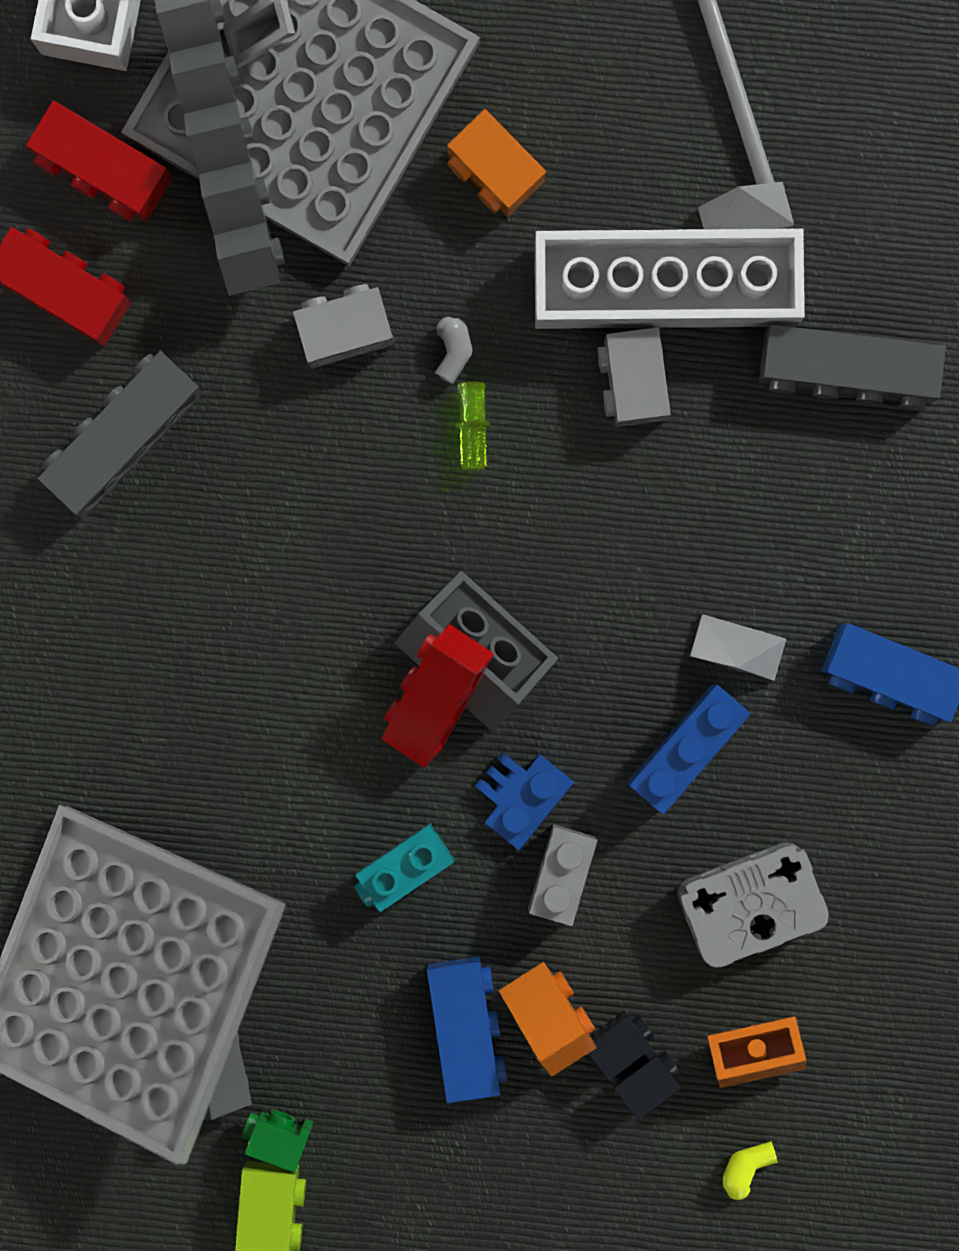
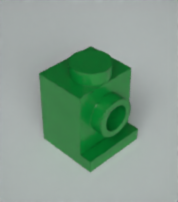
[242,1110,314,1173]

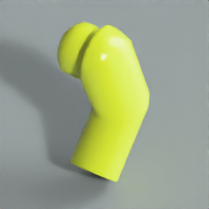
[723,1141,778,1200]

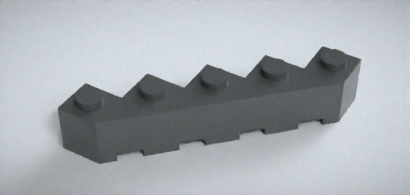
[155,0,285,296]

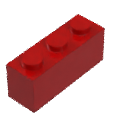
[26,100,173,223]
[0,226,131,347]
[381,624,494,768]

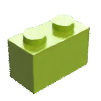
[235,1161,306,1251]

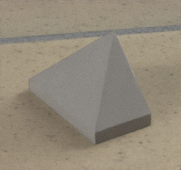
[223,0,295,68]
[698,182,794,230]
[690,614,786,681]

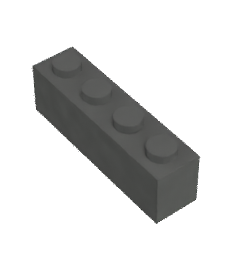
[759,324,946,410]
[38,350,204,518]

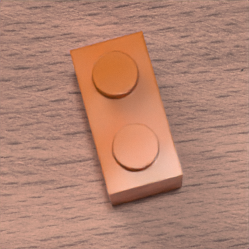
[447,109,547,217]
[498,962,597,1076]
[708,1017,807,1088]

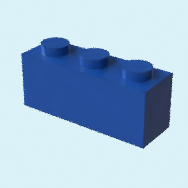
[820,623,959,727]
[626,684,751,815]
[427,956,507,1103]

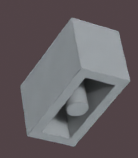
[293,284,394,369]
[597,327,671,427]
[528,824,597,926]

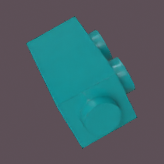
[354,823,454,912]

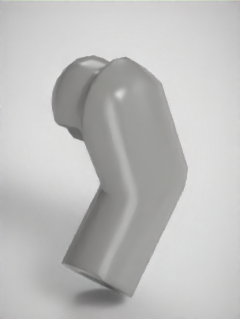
[435,317,473,385]

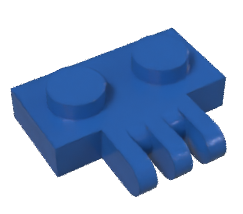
[475,752,574,850]

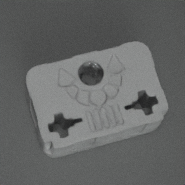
[677,842,829,967]

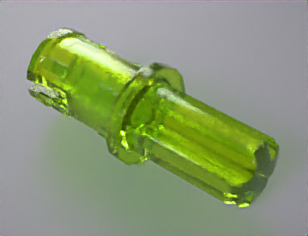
[456,382,490,471]

